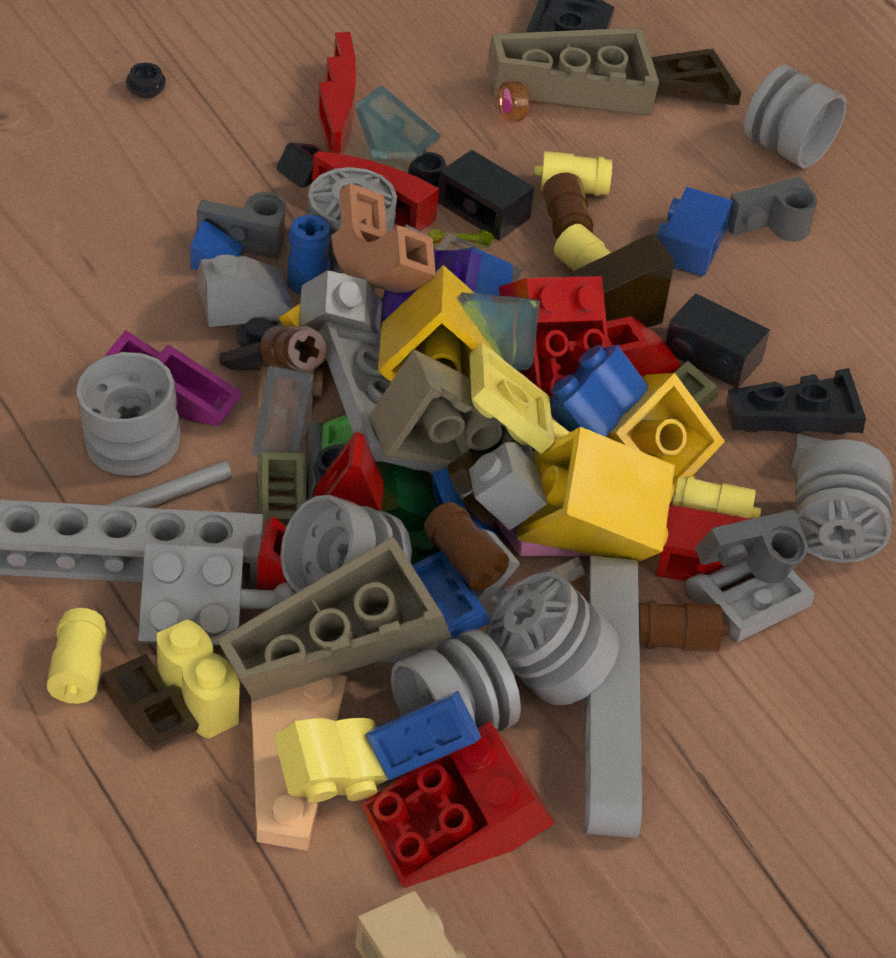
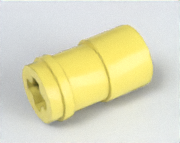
[533,151,612,197]
[554,224,612,271]
[672,476,761,519]
[47,608,107,704]

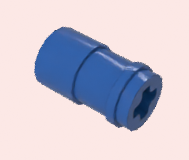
[287,215,332,295]

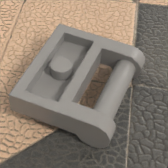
[686,552,815,642]

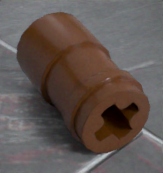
[543,173,594,239]
[260,325,326,372]
[423,502,509,591]
[639,601,729,652]

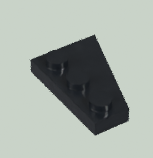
[726,368,866,434]

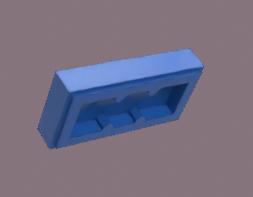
[412,551,490,641]
[365,691,481,780]

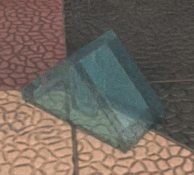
[355,85,441,160]
[456,292,540,370]

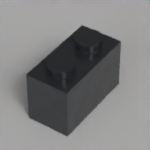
[438,150,534,241]
[666,293,770,388]

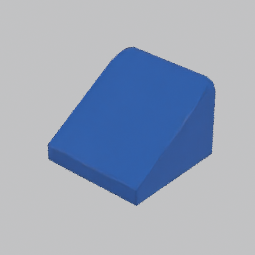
[191,220,243,270]

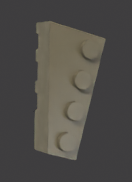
[486,28,659,116]
[369,349,533,467]
[217,536,452,701]

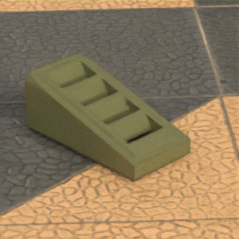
[257,452,306,532]

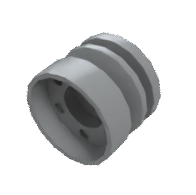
[743,64,847,169]
[307,167,397,273]
[76,352,181,476]
[794,439,893,563]
[280,495,412,592]
[486,572,620,705]
[391,629,521,731]

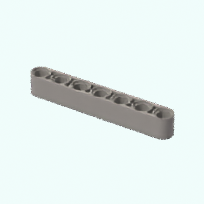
[585,555,642,838]

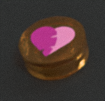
[499,81,529,122]

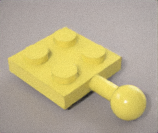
[469,343,570,454]

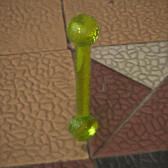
[428,228,494,247]

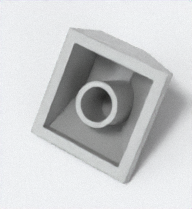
[196,255,293,327]

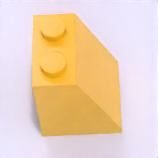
[378,265,506,382]
[516,427,675,562]

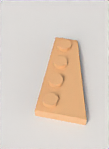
[251,675,347,851]

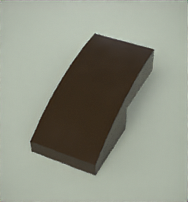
[100,653,199,751]

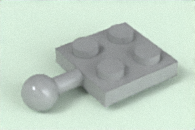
[138,543,297,647]

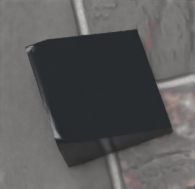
[277,142,323,188]

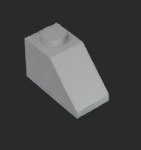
[299,270,382,335]
[468,442,547,530]

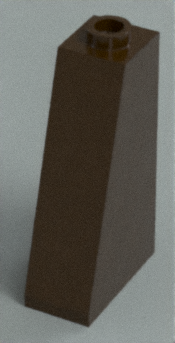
[563,233,675,328]

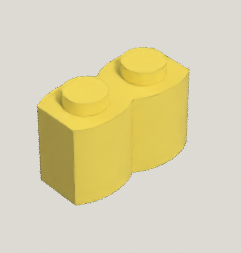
[157,619,240,739]
[273,718,388,803]

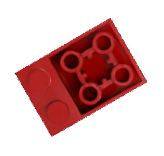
[499,276,609,398]
[360,721,555,888]

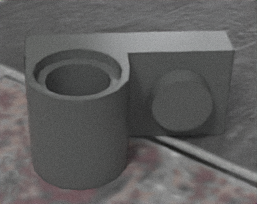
[727,177,817,242]
[197,192,286,259]
[695,509,808,583]

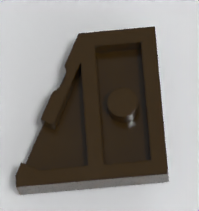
[651,48,741,105]

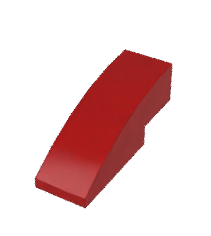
[312,151,439,233]

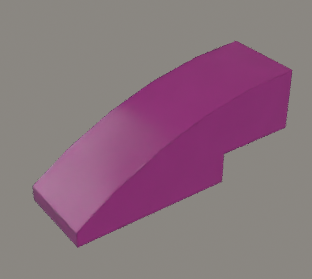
[104,330,243,426]

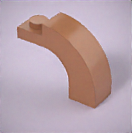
[331,183,436,293]

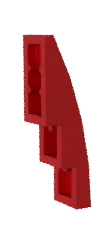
[317,32,356,154]

